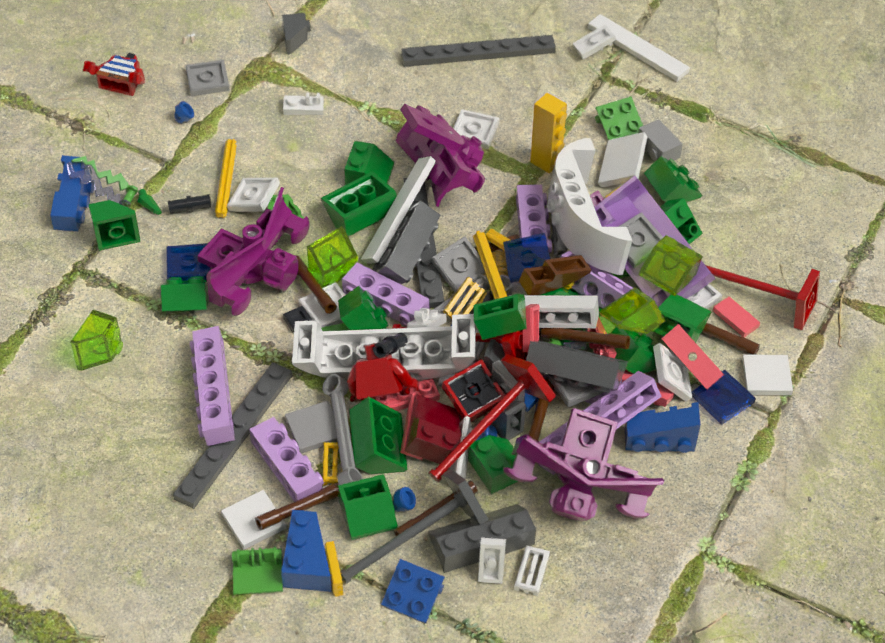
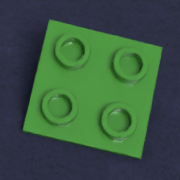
[595,96,643,140]
[232,546,283,595]

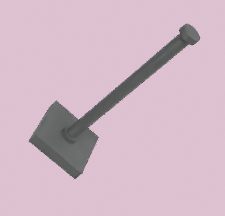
[340,469,489,583]

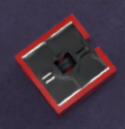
[442,359,505,422]

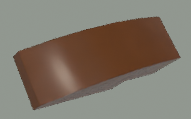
[519,255,592,295]

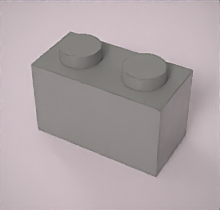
[638,119,682,161]

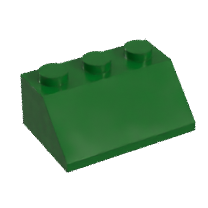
[321,171,397,237]
[349,396,408,475]

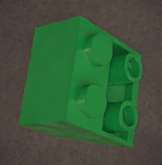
[644,156,703,203]
[660,198,703,244]
[161,276,209,311]
[338,286,389,330]
[647,293,712,343]
[473,294,527,340]
[611,323,656,374]
[338,474,398,540]

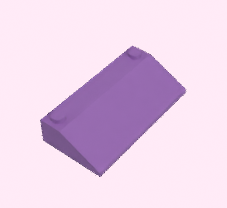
[594,176,716,310]

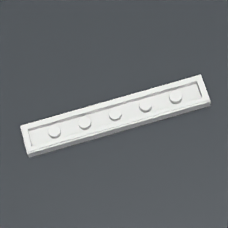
[588,14,690,82]
[361,156,435,264]

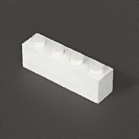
[509,295,599,328]

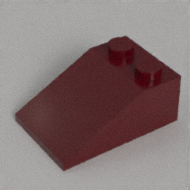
[405,394,462,464]

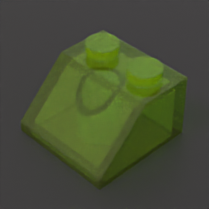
[307,226,358,288]
[638,235,703,296]
[599,287,665,333]
[71,309,123,371]

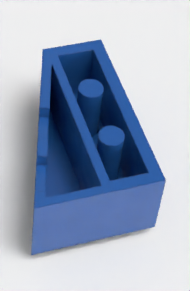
[50,155,95,232]
[624,402,701,453]
[281,510,332,592]

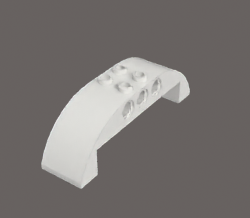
[547,138,632,275]
[292,314,476,380]

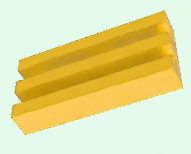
[442,277,485,319]
[323,442,339,486]
[324,541,343,597]

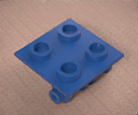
[381,559,445,623]

